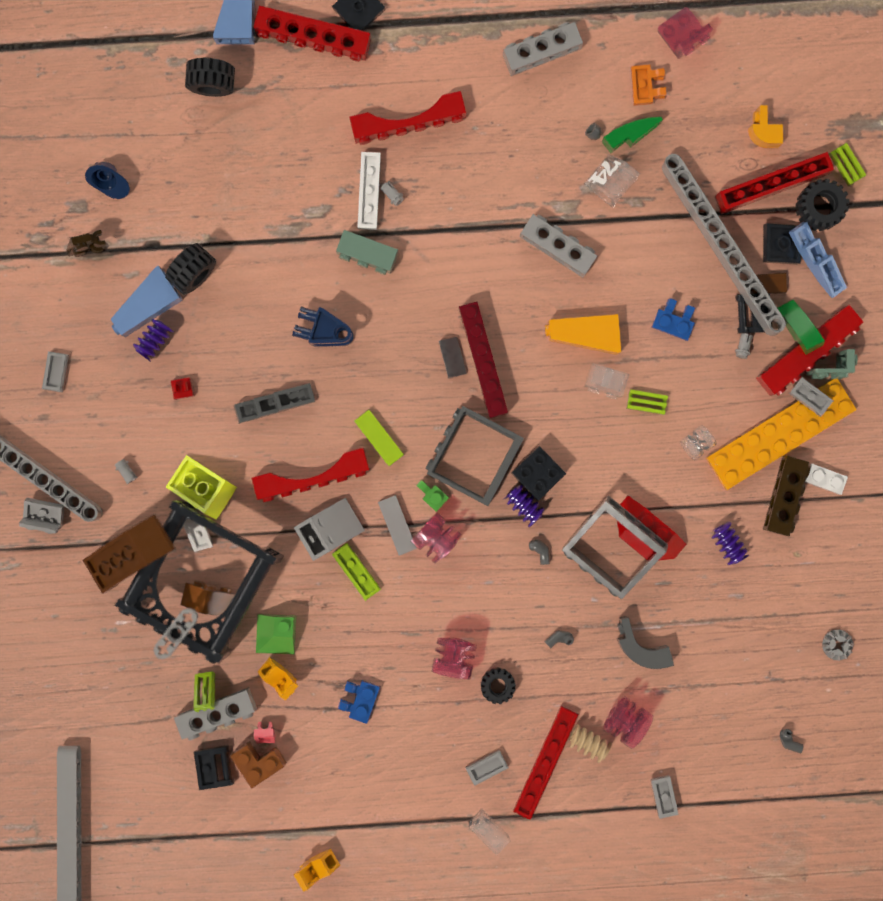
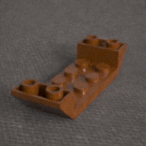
[83,514,175,594]

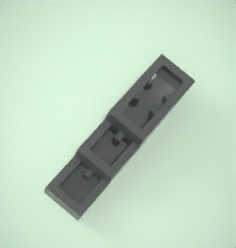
[233,383,315,424]

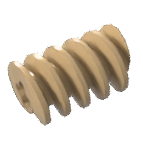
[569,724,613,763]

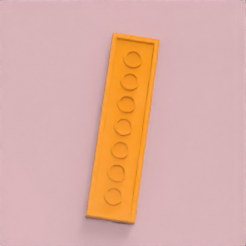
[706,379,857,490]

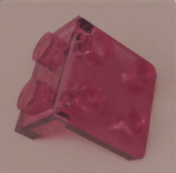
[657,7,713,59]

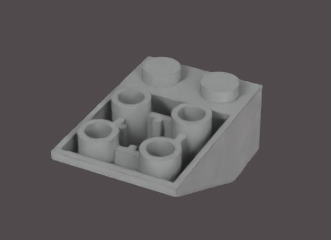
[294,498,365,561]

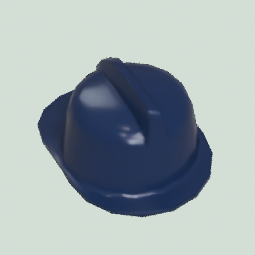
[85,162,130,199]

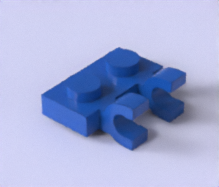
[651,298,695,341]
[338,680,380,724]

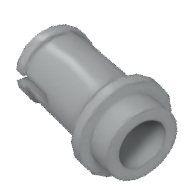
[381,181,404,206]
[735,333,753,359]
[115,459,137,484]

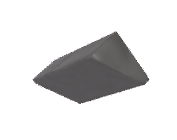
[439,337,467,379]

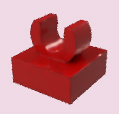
[171,377,194,400]

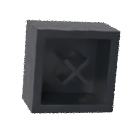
[511,446,566,501]

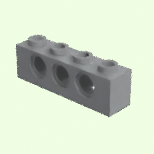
[503,22,583,76]
[519,214,597,278]
[174,687,257,740]

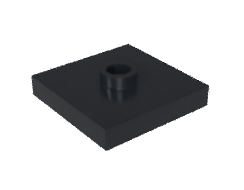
[332,0,386,31]
[763,223,801,265]

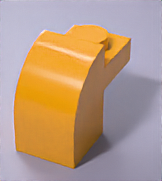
[748,105,783,148]
[257,657,298,701]
[293,849,340,892]

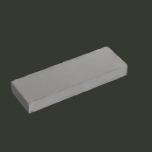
[378,495,417,556]

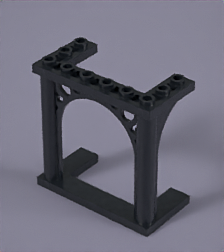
[114,500,284,664]

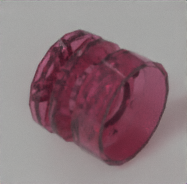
[410,512,461,564]
[431,637,477,679]
[603,696,654,749]

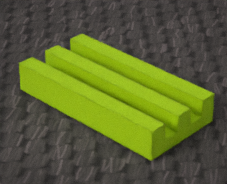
[829,143,866,186]
[626,389,668,415]
[194,671,215,712]

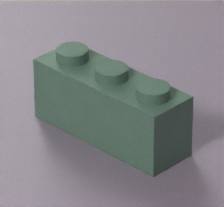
[336,230,398,275]

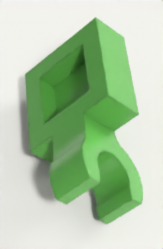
[416,480,449,512]

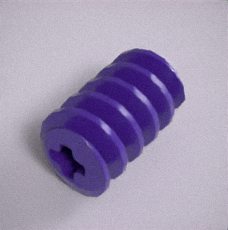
[133,319,174,362]
[503,485,544,527]
[711,521,749,565]

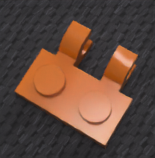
[631,64,666,106]

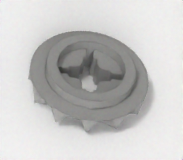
[822,630,854,661]

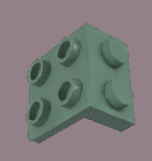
[807,349,858,379]

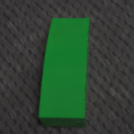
[602,117,663,153]
[777,300,824,355]

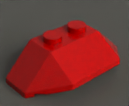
[617,495,687,561]

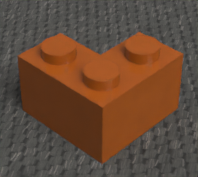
[180,580,235,616]
[230,741,287,789]

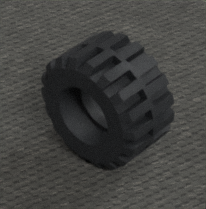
[185,58,235,97]
[795,179,850,231]
[165,243,216,295]

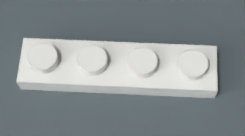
[357,152,381,230]

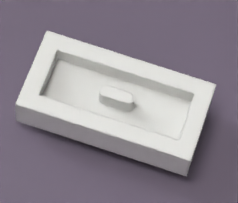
[804,464,848,495]
[184,519,213,552]

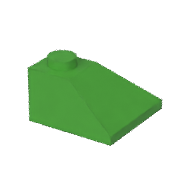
[256,614,296,654]

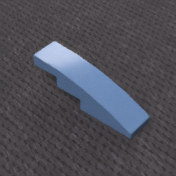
[789,222,847,298]

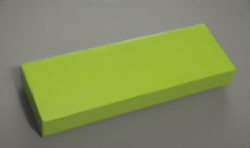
[354,410,404,466]
[332,543,381,601]

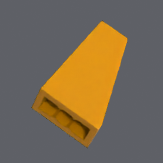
[545,314,621,355]

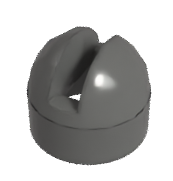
[585,123,602,140]

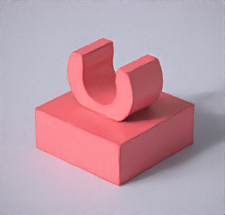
[254,722,276,744]

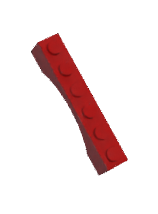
[349,91,466,145]
[251,448,370,503]

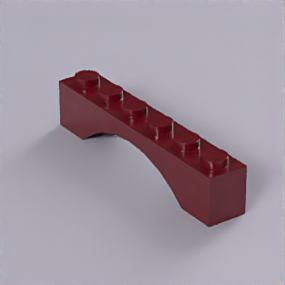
[459,301,508,419]

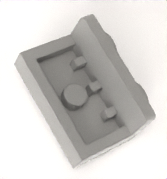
[19,498,64,534]

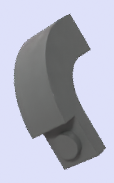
[616,616,674,669]

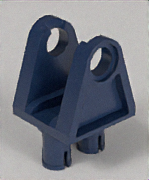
[292,306,354,347]

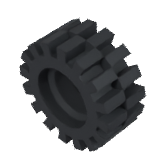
[481,668,516,704]

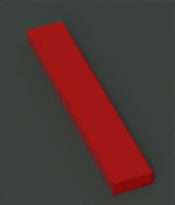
[513,706,579,820]

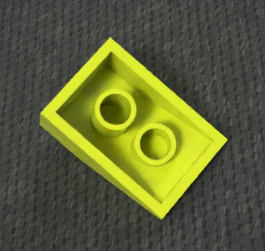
[166,455,237,520]

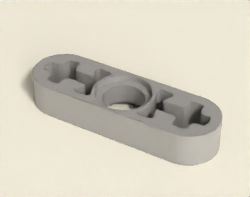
[154,608,198,659]

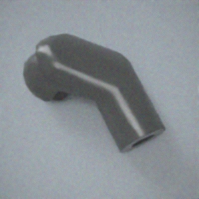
[529,539,550,565]
[544,630,574,649]
[779,729,804,754]

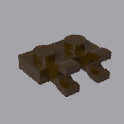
[66,230,106,257]

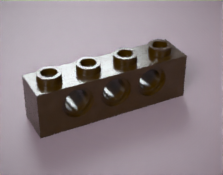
[763,456,810,536]

